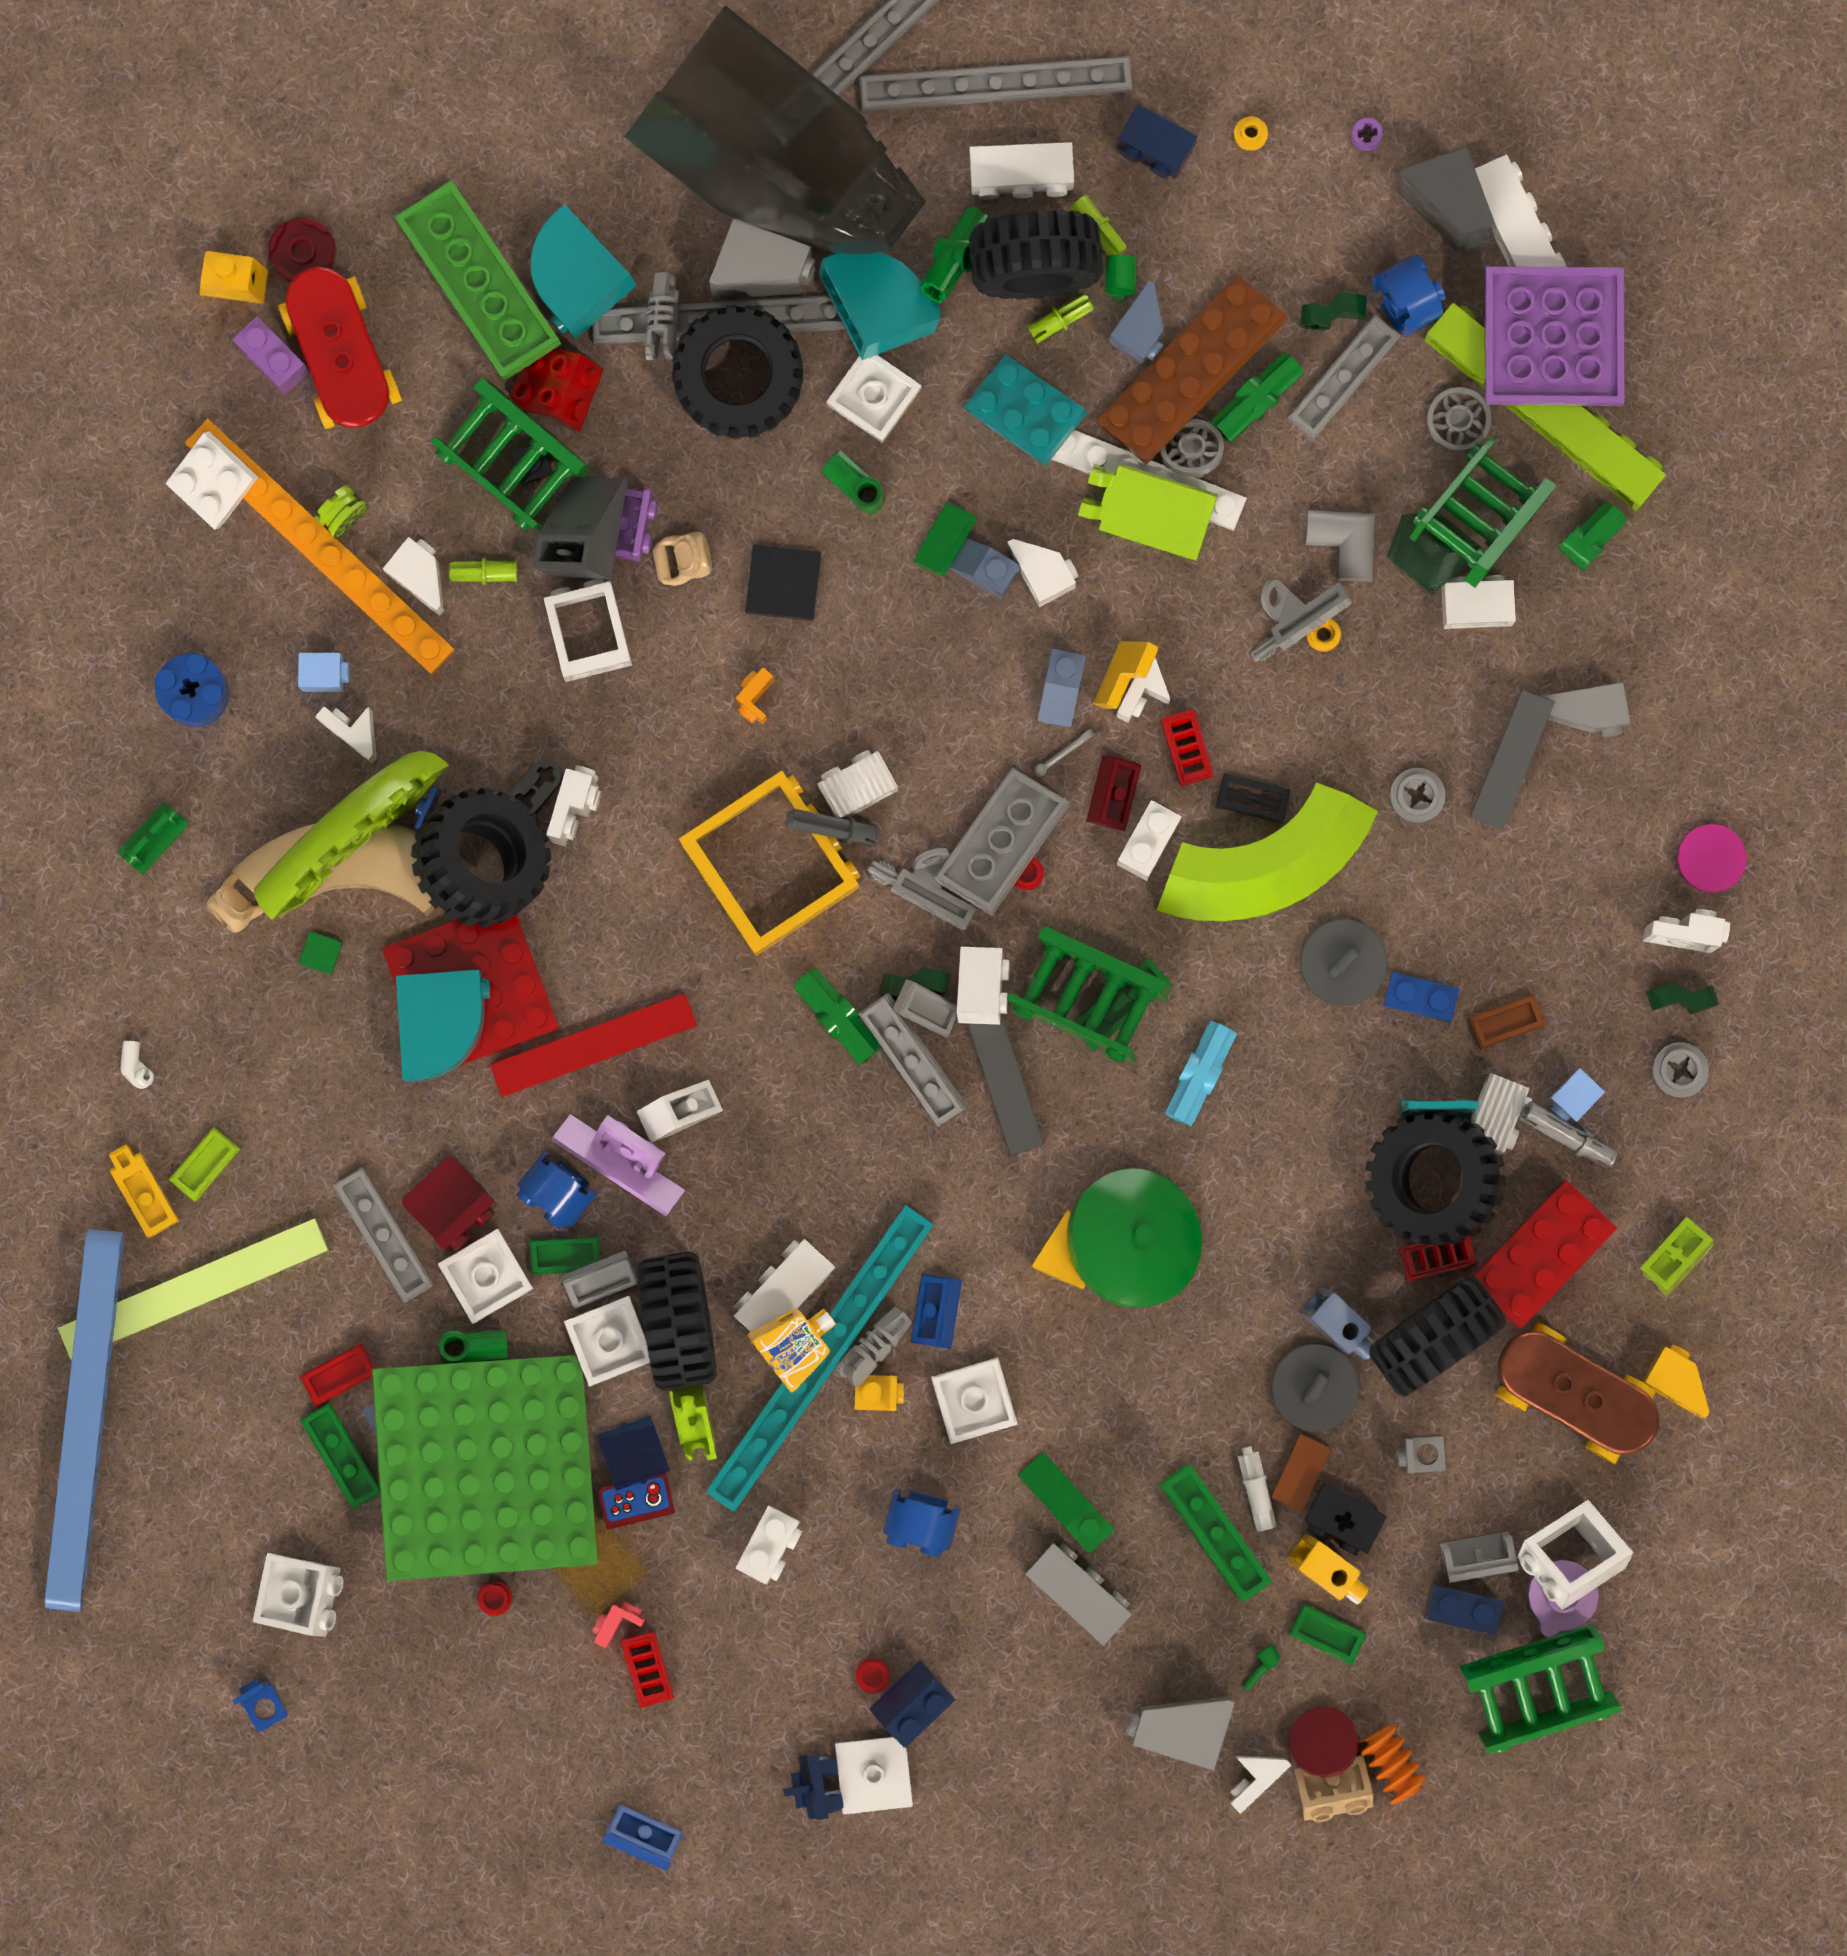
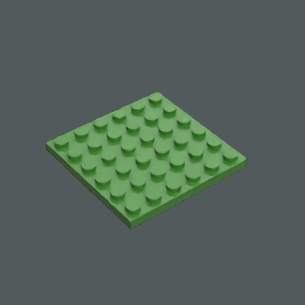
[371,1355,598,1582]

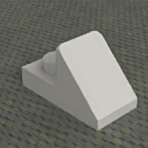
[1116,658,1170,723]
[315,707,376,764]
[1229,1756,1291,1814]

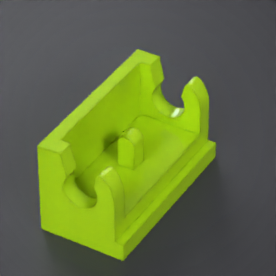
[1640,1217,1713,1297]
[669,1385,717,1461]

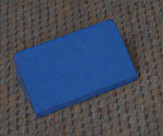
[911,1274,962,1349]
[603,1804,684,1871]

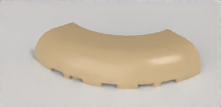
[231,823,475,919]

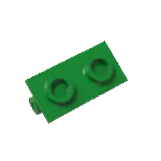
[117,801,189,875]

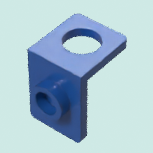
[414,786,442,830]
[233,1679,288,1732]

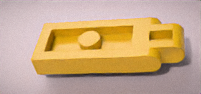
[109,1144,180,1239]

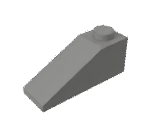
[1543,682,1631,737]

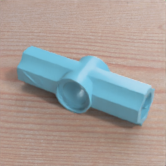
[1165,1021,1237,1127]

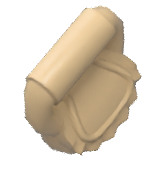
[652,532,712,586]
[206,874,264,933]

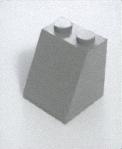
[709,218,816,300]
[1126,1697,1235,1771]

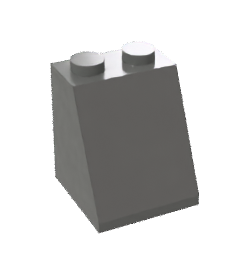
[1396,147,1495,252]

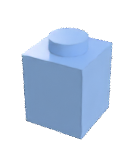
[298,653,350,692]
[1548,1068,1605,1124]

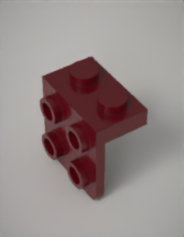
[402,1157,498,1252]

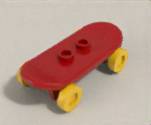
[278,266,402,430]

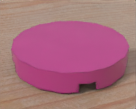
[1677,824,1747,893]

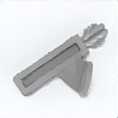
[1251,579,1352,662]
[867,848,976,930]

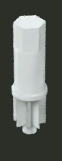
[1238,1446,1277,1532]

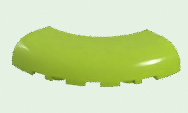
[254,751,449,920]

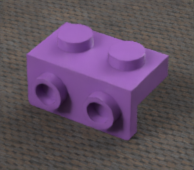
[615,489,658,562]

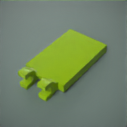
[1078,463,1218,561]

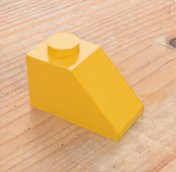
[1641,1344,1709,1418]

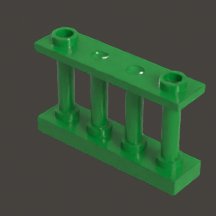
[430,377,592,531]
[1409,436,1556,588]
[1007,926,1171,1064]
[1159,1464,1272,1602]
[1459,1623,1622,1754]

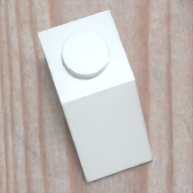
[383,537,444,616]
[1007,539,1079,607]
[637,1080,723,1142]

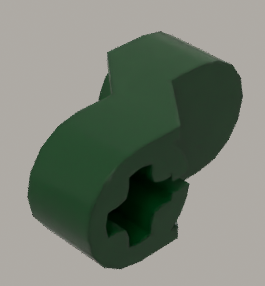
[1300,292,1368,331]
[879,967,951,999]
[1646,982,1720,1014]

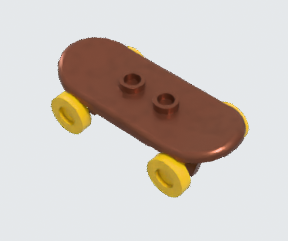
[1495,1322,1660,1465]

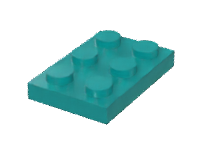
[964,354,1087,467]

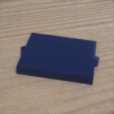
[597,1416,670,1491]

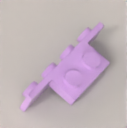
[551,1114,685,1217]

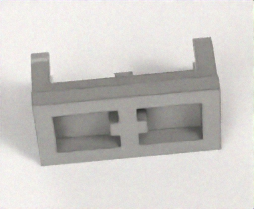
[1439,1531,1519,1583]

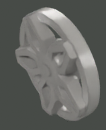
[1427,387,1492,452]
[1160,419,1224,478]

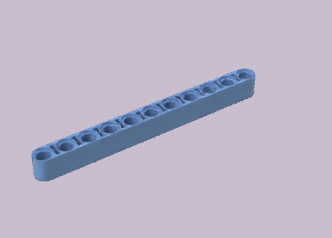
[45,1229,124,1612]

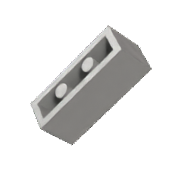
[1025,1543,1132,1646]

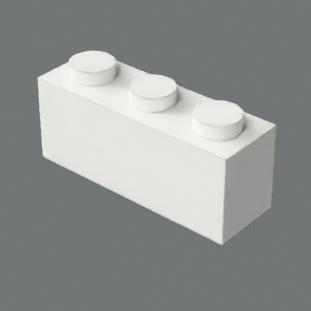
[970,142,1074,200]
[734,1239,836,1332]

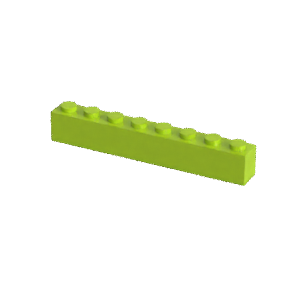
[1424,303,1666,512]

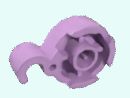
[1526,1559,1599,1638]

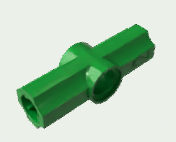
[919,206,990,303]
[1210,351,1305,444]
[793,967,882,1066]

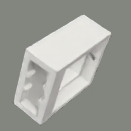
[544,579,632,682]
[1517,1500,1633,1610]

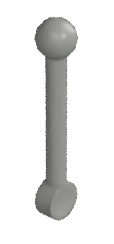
[1034,729,1095,777]

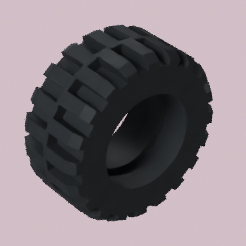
[969,209,1103,299]
[672,304,804,439]
[411,788,551,927]
[1365,1111,1506,1245]
[637,1251,717,1391]
[1369,1275,1506,1396]

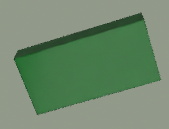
[913,502,977,577]
[530,1236,601,1275]
[1288,1603,1367,1665]

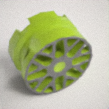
[315,485,368,539]

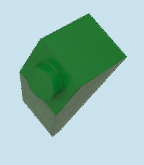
[1018,1452,1115,1554]

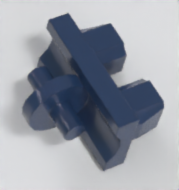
[783,1754,844,1820]

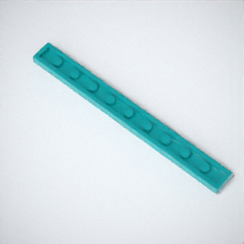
[706,1205,934,1512]

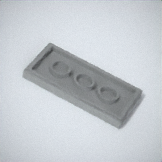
[934,767,1070,916]

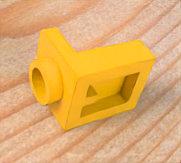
[855,1375,904,1411]

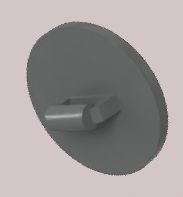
[1300,919,1387,1006]
[1271,1344,1359,1432]

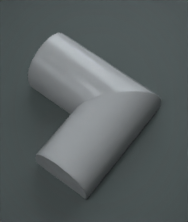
[1305,510,1376,582]

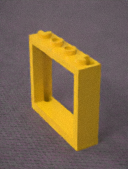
[678,771,861,956]

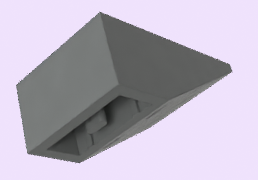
[533,477,628,579]

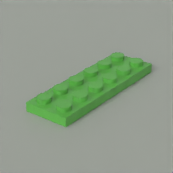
[395,180,561,381]

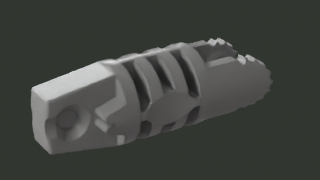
[645,272,679,361]
[834,1307,912,1387]

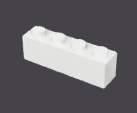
[1475,154,1566,267]

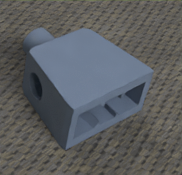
[1298,1287,1375,1361]

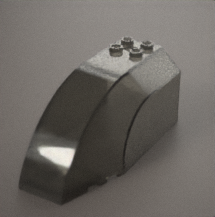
[624,5,926,254]

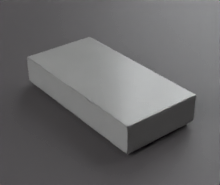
[892,979,957,1038]
[561,1250,638,1309]

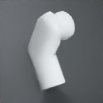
[120,1041,154,1089]

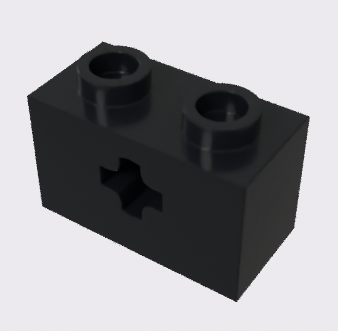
[1303,1483,1387,1556]

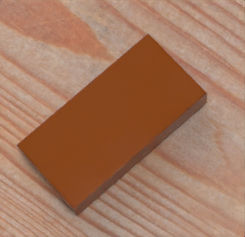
[1468,993,1546,1050]
[1271,1434,1332,1512]

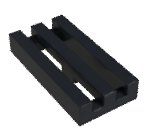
[1215,773,1291,824]

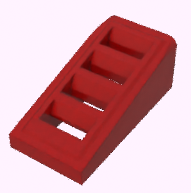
[1160,709,1214,787]
[1399,1236,1477,1282]
[621,1630,674,1708]

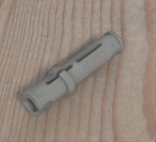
[1519,1101,1617,1170]

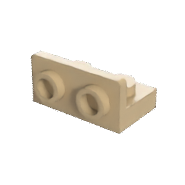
[1295,1755,1373,1822]

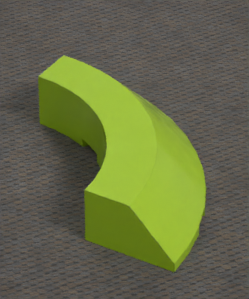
[1156,782,1378,922]

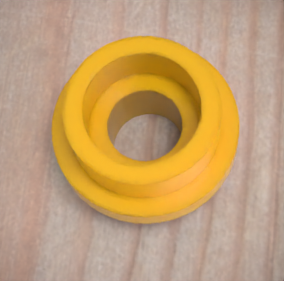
[1234,116,1268,151]
[1306,619,1341,652]

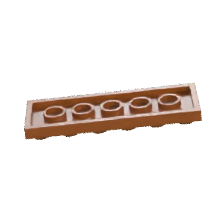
[1096,275,1288,465]

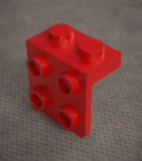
[509,348,604,432]

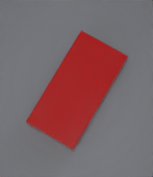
[300,1343,375,1407]

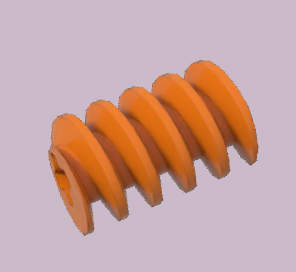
[1359,1724,1426,1805]

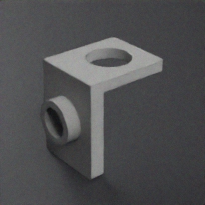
[1396,1436,1446,1474]

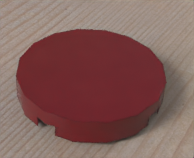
[268,217,337,282]
[1289,1707,1360,1778]

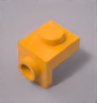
[736,667,774,725]

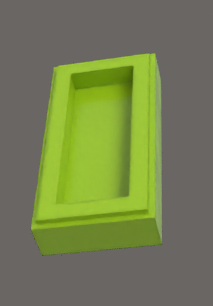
[168,1127,241,1202]

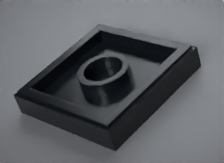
[745,545,821,621]

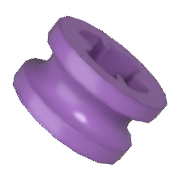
[1351,118,1383,151]

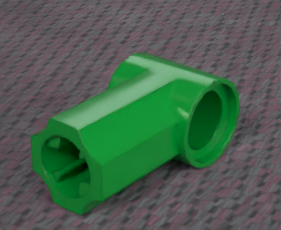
[1104,254,1137,301]
[821,450,885,514]
[1558,501,1628,571]
[438,1330,508,1364]

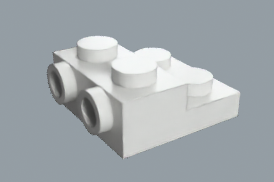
[547,766,601,847]
[1642,909,1730,953]
[252,1553,344,1637]

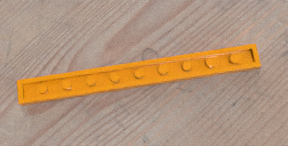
[184,419,455,675]

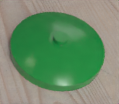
[1067,1168,1202,1309]

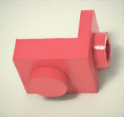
[592,1601,646,1648]

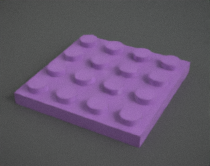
[1485,266,1624,406]

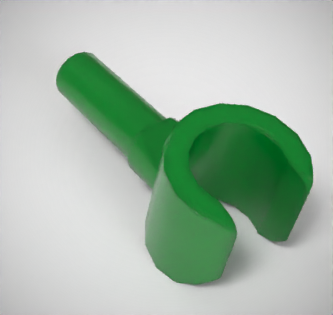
[1242,1644,1280,1691]

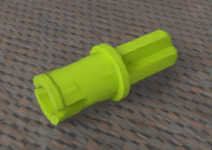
[1070,195,1126,256]
[1026,293,1093,345]
[449,558,518,585]

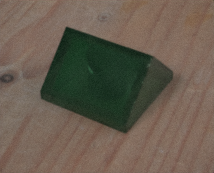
[1387,513,1482,596]

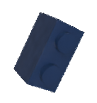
[1117,104,1197,179]
[1424,1584,1504,1635]
[869,1661,956,1748]

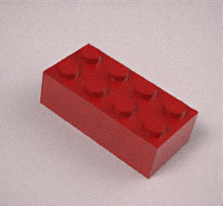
[1472,1180,1617,1330]

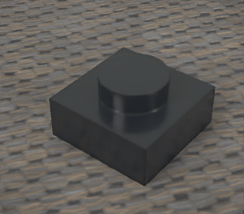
[510,445,553,486]

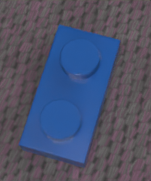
[1383,972,1460,1023]

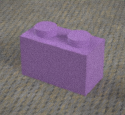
[232,316,309,396]

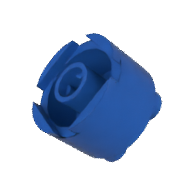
[1372,254,1446,337]
[155,654,230,728]
[516,1151,598,1229]
[883,1489,961,1557]

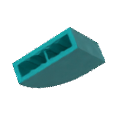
[531,204,637,340]
[818,250,941,360]
[396,970,490,1083]

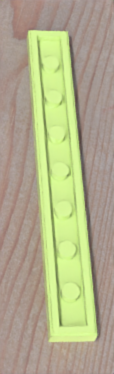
[58,1218,329,1360]

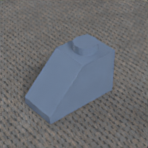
[1109,281,1164,365]
[949,538,1020,601]
[1037,649,1086,728]

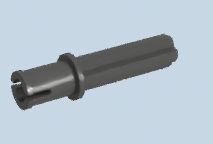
[785,809,880,847]

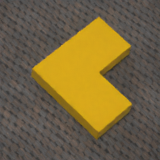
[1093,641,1158,709]

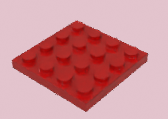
[381,914,559,1067]

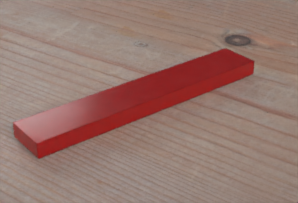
[490,993,697,1098]

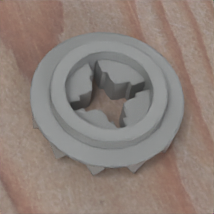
[1390,768,1445,824]
[1652,1042,1709,1098]

